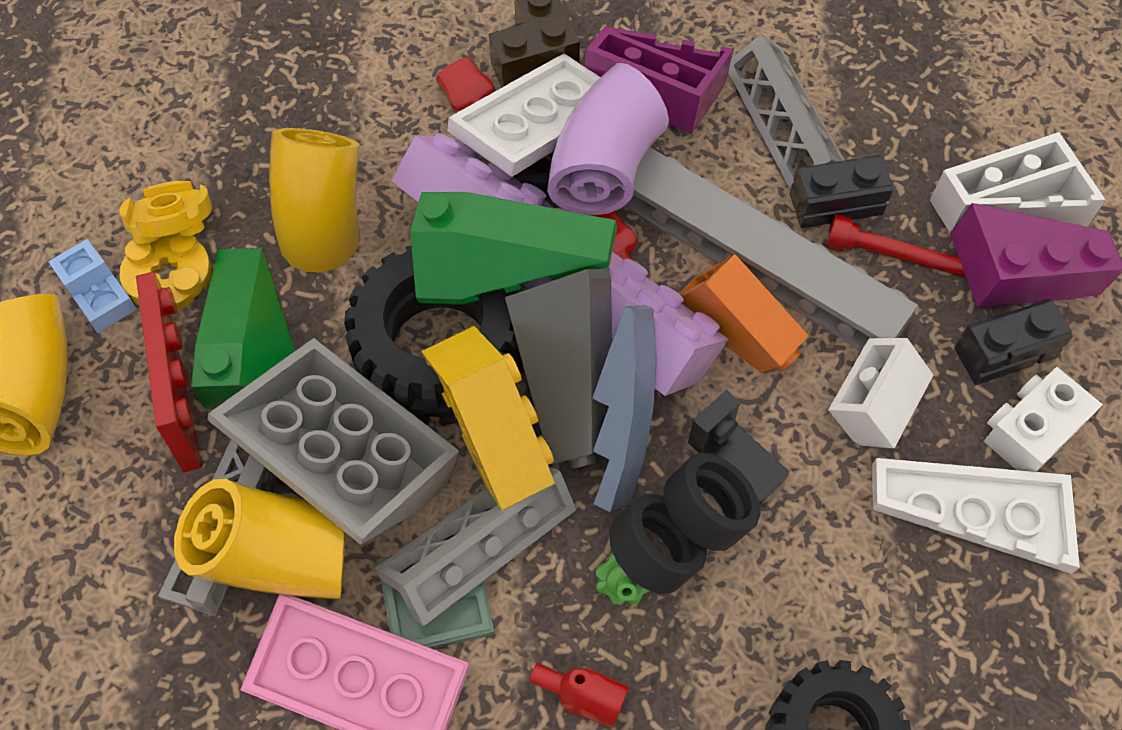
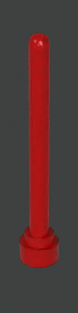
[825,214,966,278]

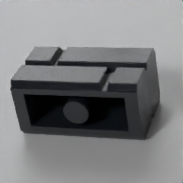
[789,155,893,228]
[954,298,1073,386]

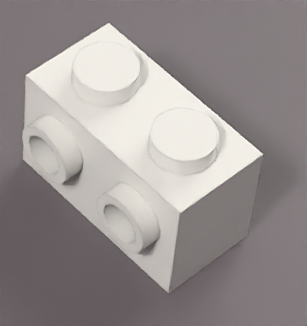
[828,338,933,448]
[984,367,1103,472]

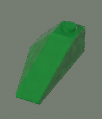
[410,192,617,304]
[191,248,295,409]

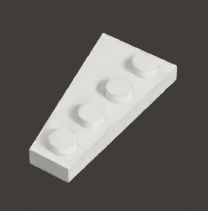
[872,458,1080,574]

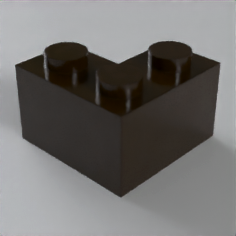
[489,0,580,88]

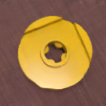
[119,181,212,244]
[120,233,212,310]

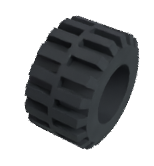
[765,660,911,730]

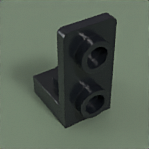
[688,389,789,505]

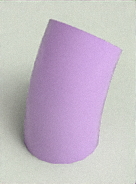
[547,63,669,215]

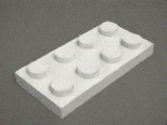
[447,54,600,177]

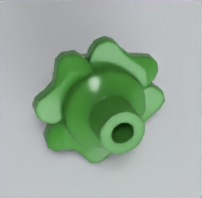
[596,552,649,605]

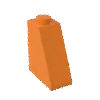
[679,254,809,373]

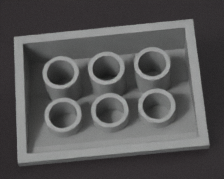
[207,338,460,545]

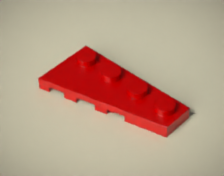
[136,271,202,473]

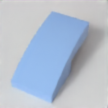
[48,239,137,333]

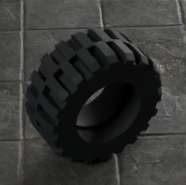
[344,246,523,425]

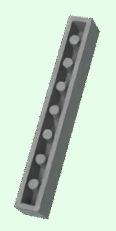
[624,147,918,351]

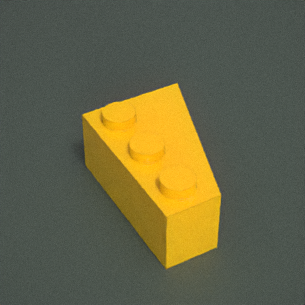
[421,326,555,510]

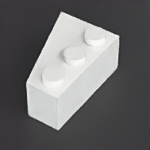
[930,132,1106,233]

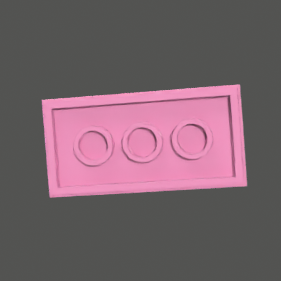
[241,594,471,730]

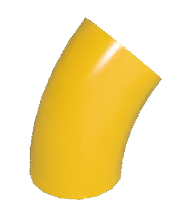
[269,128,360,273]
[0,294,68,456]
[174,478,346,600]

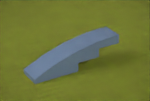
[592,305,656,512]

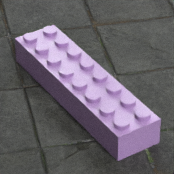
[391,133,729,396]

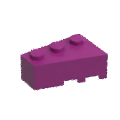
[584,26,734,134]
[950,203,1122,308]

